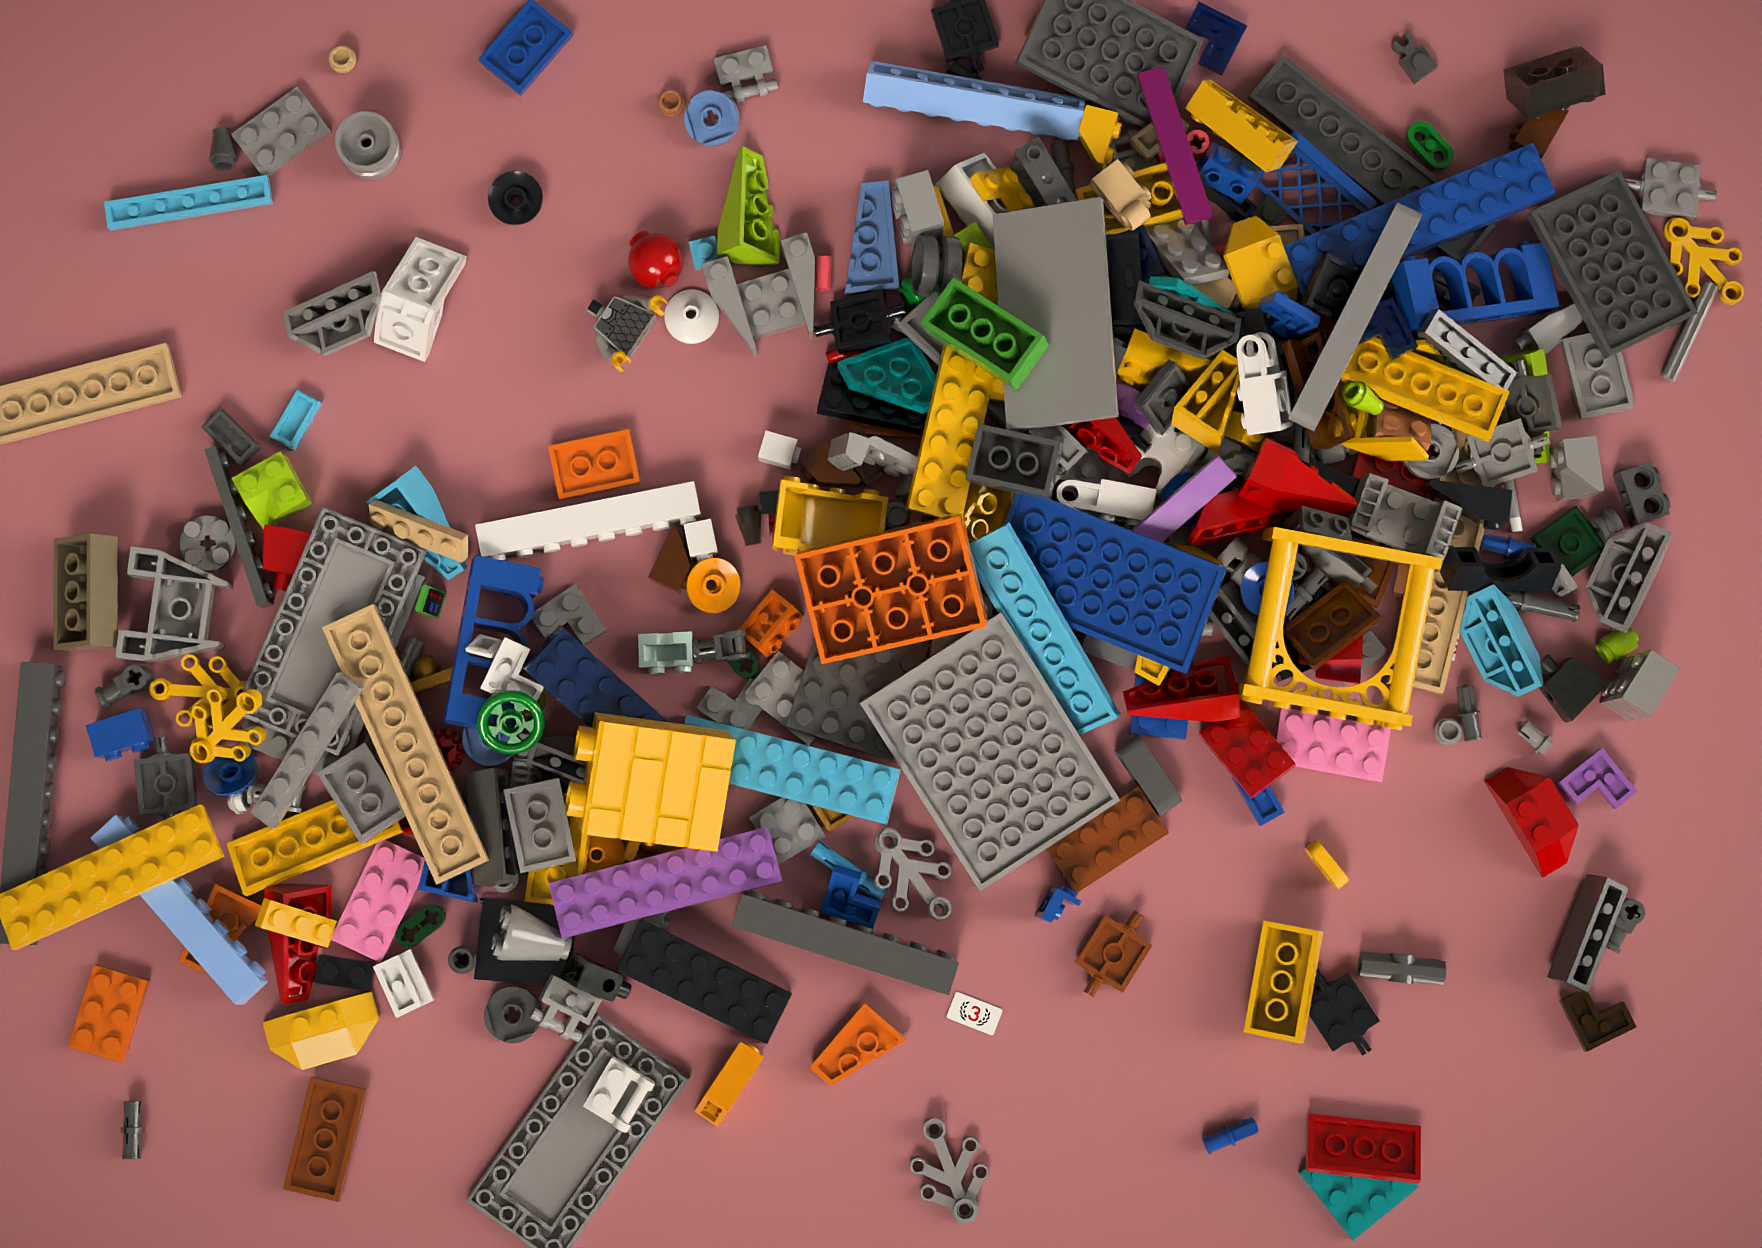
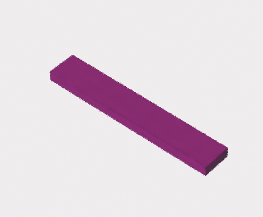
[1137,66,1213,225]

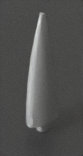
[1513,302,1583,354]
[1283,513,1378,594]

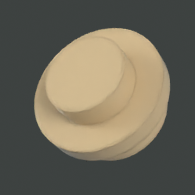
[329,46,357,73]

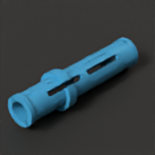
[809,840,888,901]

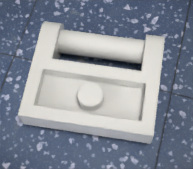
[583,1056,656,1133]

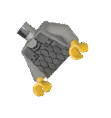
[587,295,669,373]

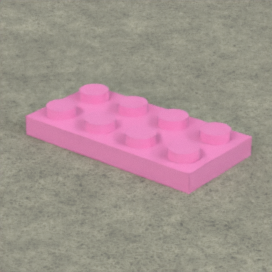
[1275,708,1391,783]
[331,839,425,963]

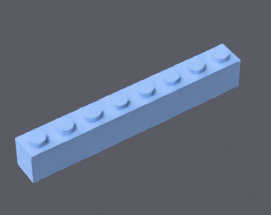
[863,61,1085,140]
[91,815,269,1005]

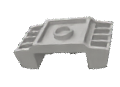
[827,432,917,501]
[1348,473,1462,564]

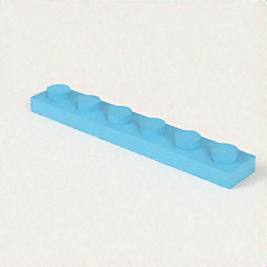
[104,175,273,231]

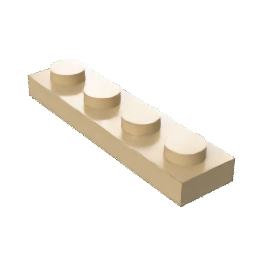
[369,499,468,563]

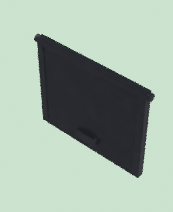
[1106,233,1144,327]
[474,898,575,986]

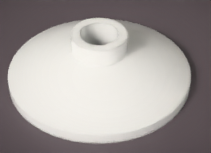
[664,289,719,344]

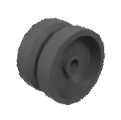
[911,234,962,297]

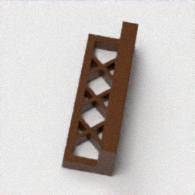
[1282,332,1355,449]

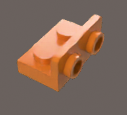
[737,589,804,658]

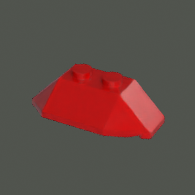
[1187,487,1289,546]
[1484,767,1579,878]

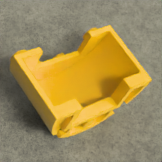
[771,476,888,556]

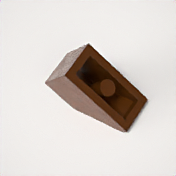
[1508,108,1569,159]
[800,440,862,488]
[648,528,692,594]

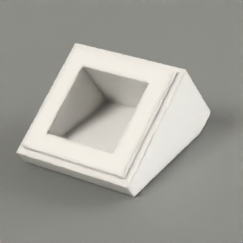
[465,634,502,658]

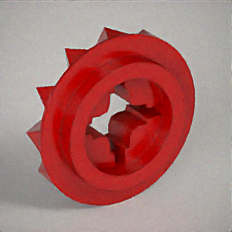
[432,729,465,772]

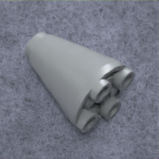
[491,905,572,961]

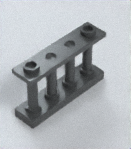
[1010,137,1077,207]

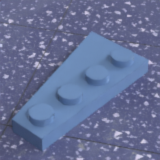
[845,180,899,295]

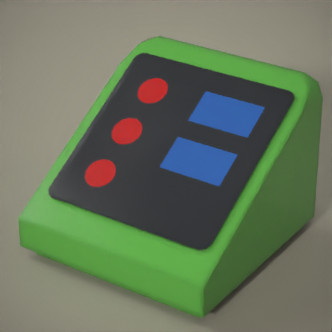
[415,584,446,619]

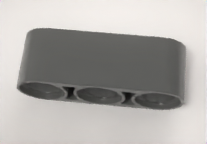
[1114,734,1183,817]

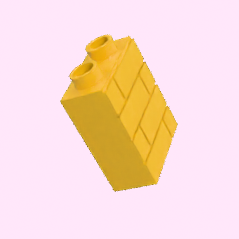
[565,712,736,851]

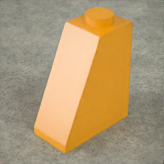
[694,1042,764,1127]

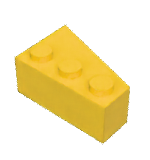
[1171,350,1240,454]

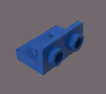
[1035,885,1082,923]

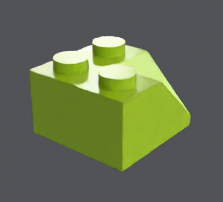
[231,451,313,530]

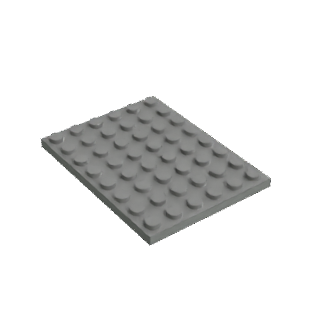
[859,612,1120,891]

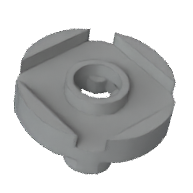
[1402,424,1459,480]
[180,516,237,572]

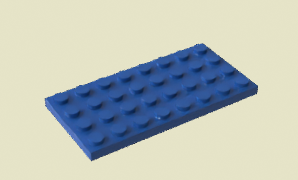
[981,493,1227,674]

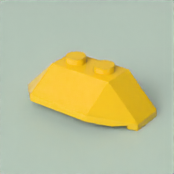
[1223,216,1299,319]
[263,991,380,1070]

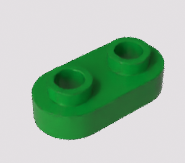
[1406,121,1454,171]

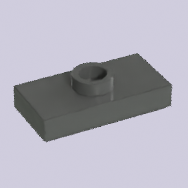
[201,408,261,466]

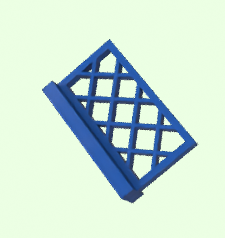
[1255,130,1377,235]

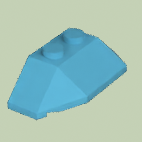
[1459,584,1544,697]

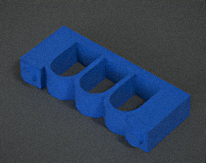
[1392,240,1559,333]
[442,555,544,734]

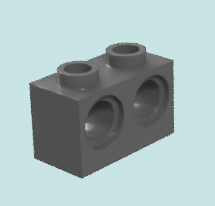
[1613,462,1670,527]

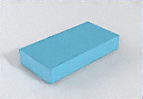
[269,389,323,451]

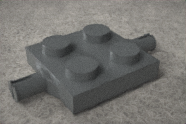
[1501,359,1562,453]
[134,736,198,821]

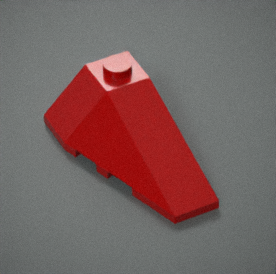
[264,884,331,1005]

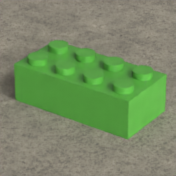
[921,277,1049,391]

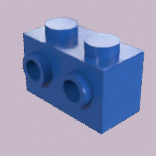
[1196,142,1260,205]
[85,708,155,762]

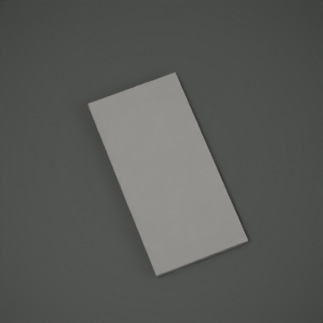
[993,197,1119,431]
[236,507,427,756]
[465,1013,690,1248]

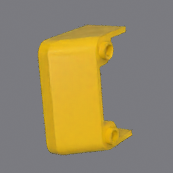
[1335,340,1445,461]

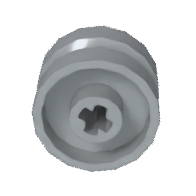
[335,111,401,180]

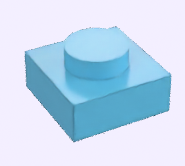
[688,236,720,270]

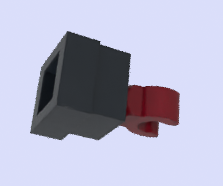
[760,491,778,536]

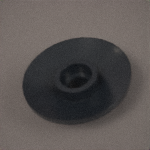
[488,171,543,225]

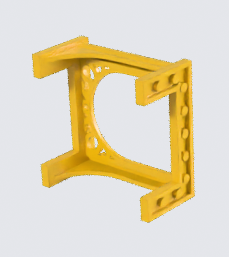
[1236,527,1443,730]

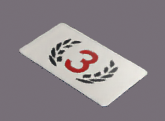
[947,992,1002,1035]

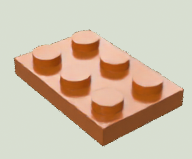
[548,429,641,501]
[68,965,150,1063]

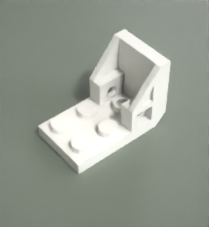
[374,237,467,362]

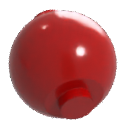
[628,231,683,289]

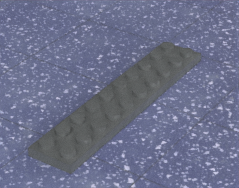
[1248,55,1496,261]

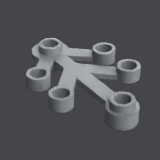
[873,828,952,921]
[909,1118,989,1224]

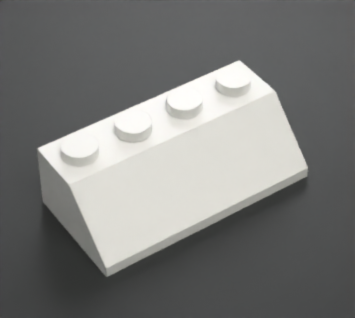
[936,153,1009,250]

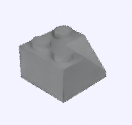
[1547,435,1604,502]

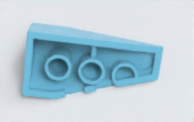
[366,466,467,580]

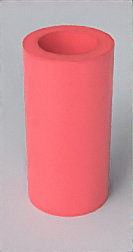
[815,256,832,292]

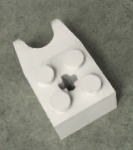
[1237,332,1294,435]
[1124,423,1208,497]
[1056,479,1157,530]

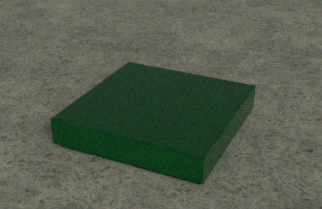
[1530,506,1605,577]

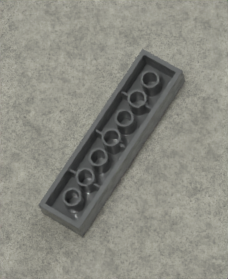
[731,890,959,995]

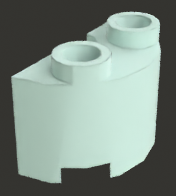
[638,631,693,674]

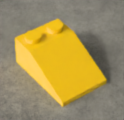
[1116,329,1212,392]

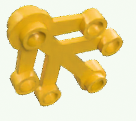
[1663,217,1744,305]
[149,654,247,729]
[190,686,267,763]

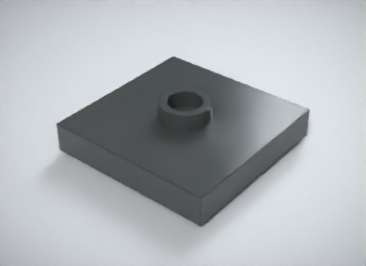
[1135,359,1192,435]

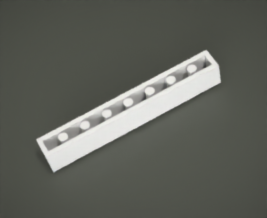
[475,481,702,561]

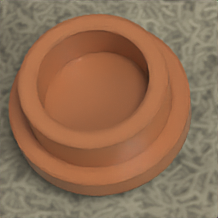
[657,90,685,117]

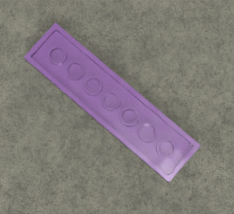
[549,827,782,939]

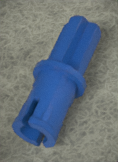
[1480,533,1536,558]
[1202,1117,1259,1154]

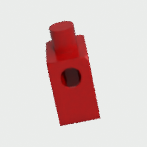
[263,524,311,592]
[1299,635,1363,684]

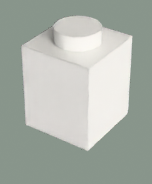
[758,431,802,470]
[684,519,719,563]

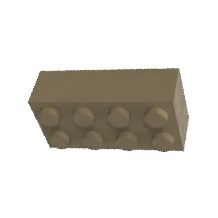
[54,533,118,652]

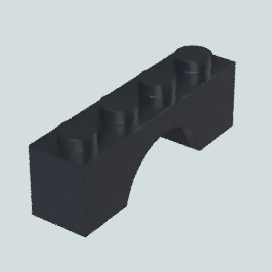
[1440,547,1561,591]

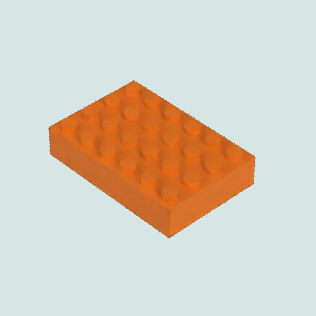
[794,513,988,664]

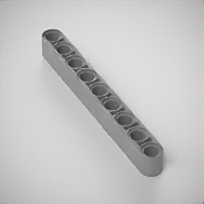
[1288,202,1423,432]

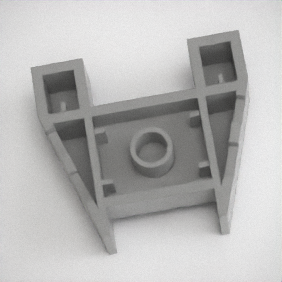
[701,232,815,356]
[115,547,233,663]

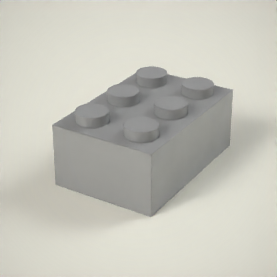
[891,170,944,251]
[1600,650,1681,721]

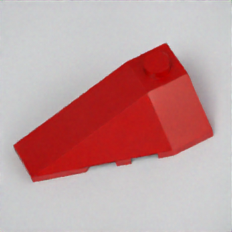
[1062,417,1142,474]
[1238,438,1357,517]
[1123,656,1240,722]

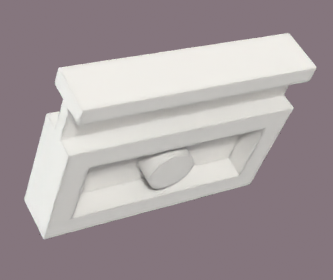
[373,949,435,1018]

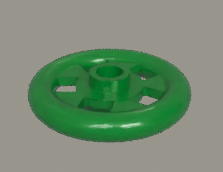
[477,690,545,754]

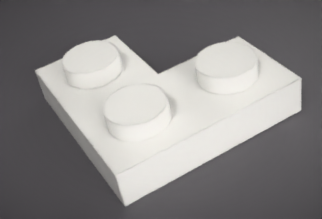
[480,637,544,711]

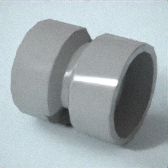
[1216,536,1265,588]

